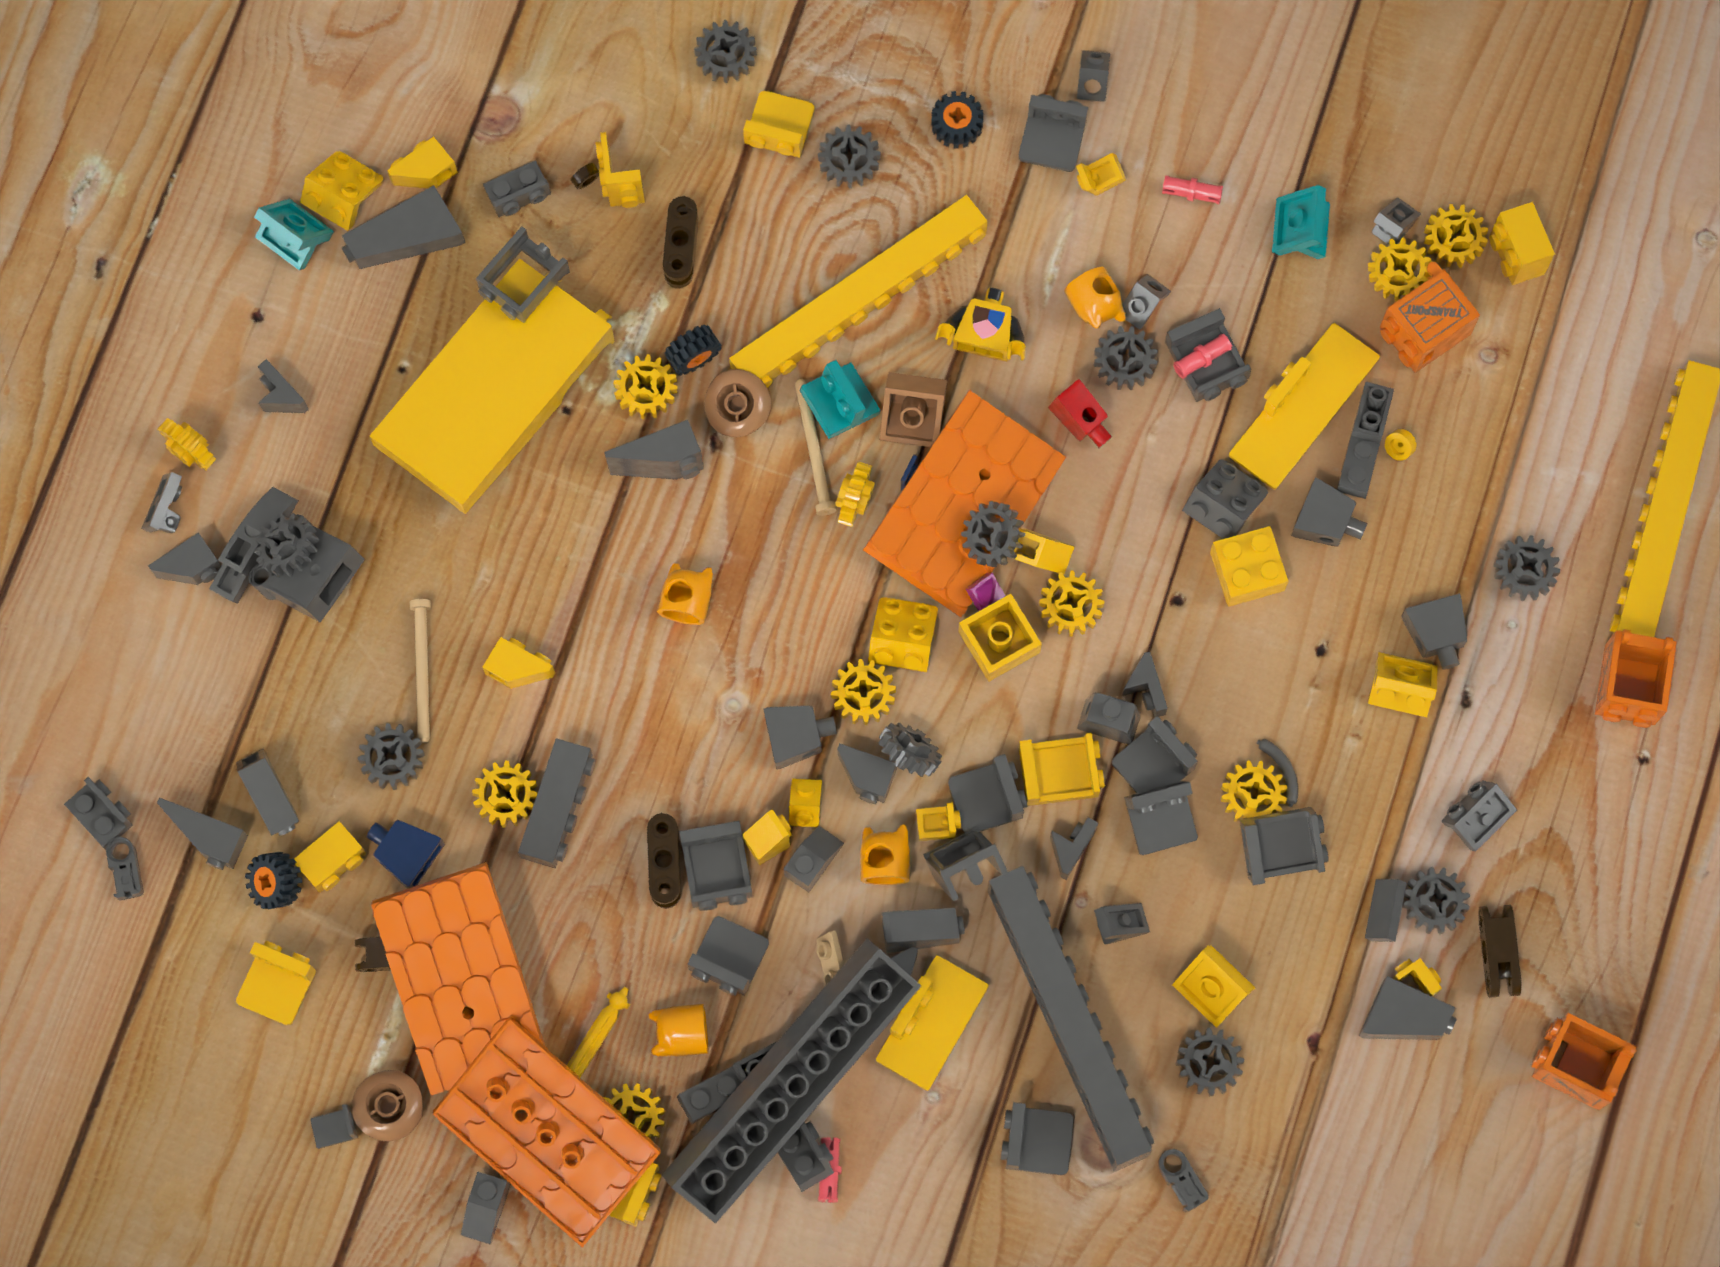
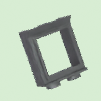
[476,226,570,323]
[923,827,1008,901]

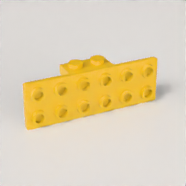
[1229,323,1380,490]

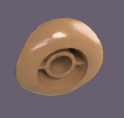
[704,369,771,437]
[351,1070,423,1141]

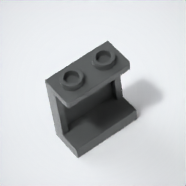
[1165,308,1252,402]
[1239,807,1329,885]
[679,821,753,911]

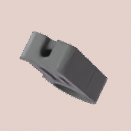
[106,837,144,901]
[1158,1149,1209,1212]

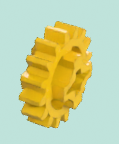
[1423,204,1488,268]
[1368,237,1431,302]
[613,354,678,419]
[157,418,216,471]
[835,462,875,527]
[1039,570,1105,637]
[831,659,896,726]
[472,760,538,828]
[1221,760,1287,822]
[604,1083,665,1138]

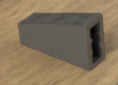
[341,185,465,269]

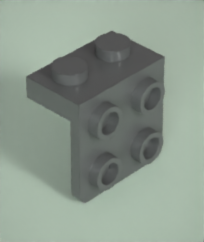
[1018,94,1088,172]
[1182,459,1268,539]
[1112,716,1198,793]
[948,754,1027,833]
[687,916,769,996]
[1001,1102,1074,1175]

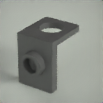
[1077,50,1110,102]
[1122,275,1171,330]
[310,1104,358,1149]

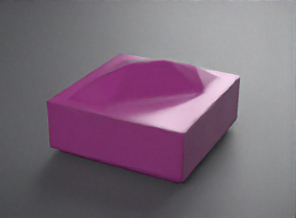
[966,573,1005,612]

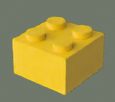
[1489,202,1555,285]
[1210,526,1289,607]
[958,594,1042,682]

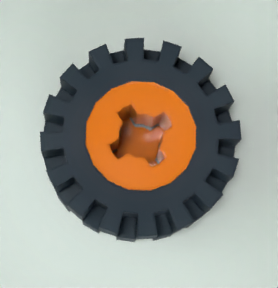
[931,91,984,149]
[664,325,722,375]
[245,852,302,909]

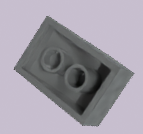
[604,420,704,480]

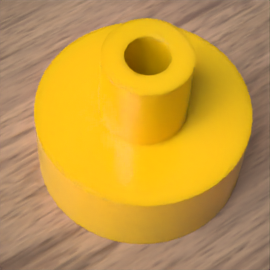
[1385,429,1417,461]

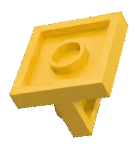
[1368,652,1438,717]
[1172,945,1255,1028]

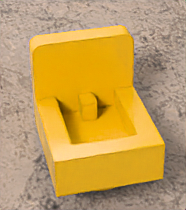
[1076,153,1126,196]
[789,778,822,827]
[916,802,961,841]
[1393,958,1442,997]

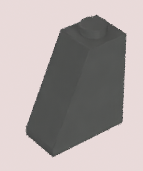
[236,749,299,836]
[882,908,965,953]
[1359,976,1457,1040]

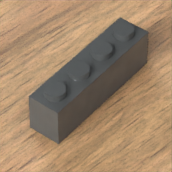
[518,738,596,869]

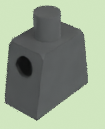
[1291,478,1368,547]
[1401,593,1467,670]
[1077,692,1140,745]
[763,706,837,770]

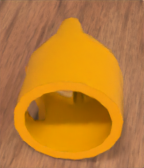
[1064,266,1126,329]
[657,563,713,625]
[860,824,910,885]
[648,1004,709,1057]

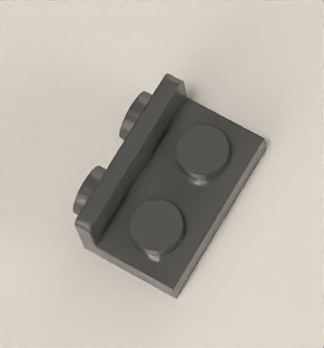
[483,160,551,218]
[64,777,133,850]
[1441,780,1517,852]
[777,1121,834,1192]

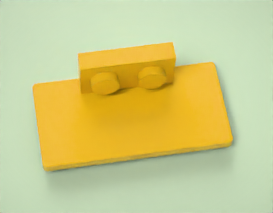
[876,955,989,1091]

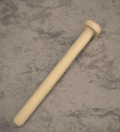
[795,379,837,516]
[410,599,431,743]

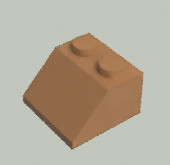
[879,372,947,447]

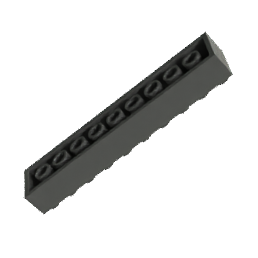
[988,866,1154,1172]
[662,938,921,1224]

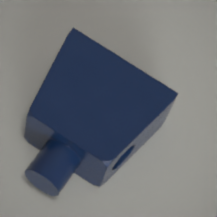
[366,820,445,889]

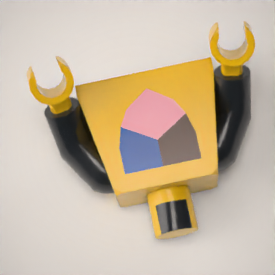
[935,288,1026,362]

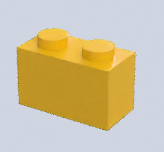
[294,821,367,893]

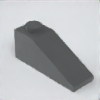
[157,797,248,870]

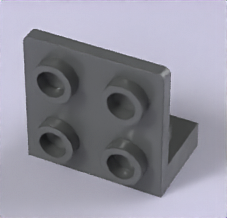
[1124,781,1198,855]

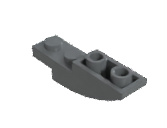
[1337,382,1394,499]
[209,487,299,604]
[677,1042,776,1124]

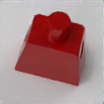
[1048,379,1112,448]

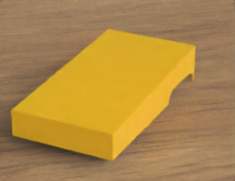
[370,258,615,514]

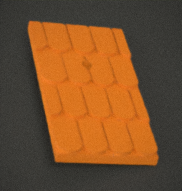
[863,390,1066,617]
[371,862,545,1096]
[433,1016,661,1248]

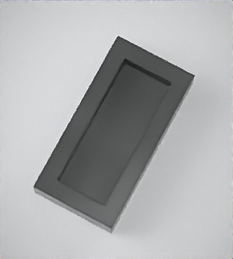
[1365,879,1407,942]

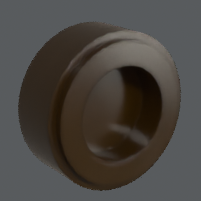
[570,163,599,189]

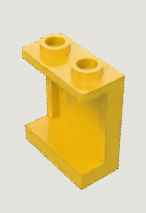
[1018,732,1105,806]

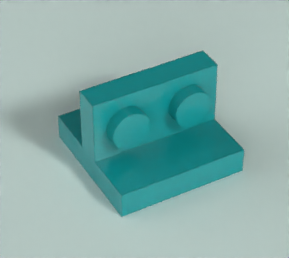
[1272,185,1330,260]
[254,198,334,270]
[799,360,881,439]

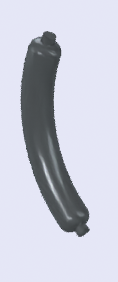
[1256,739,1298,807]

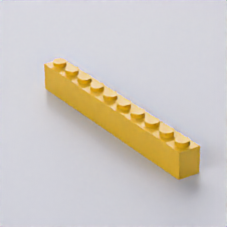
[729,195,988,388]
[1609,360,1720,637]

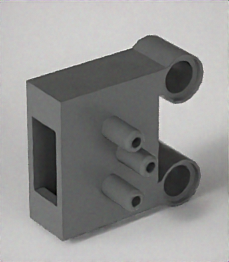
[248,514,365,623]

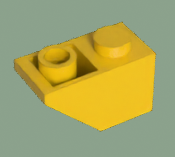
[387,136,458,189]
[1013,527,1075,575]
[482,637,555,689]
[742,809,792,866]

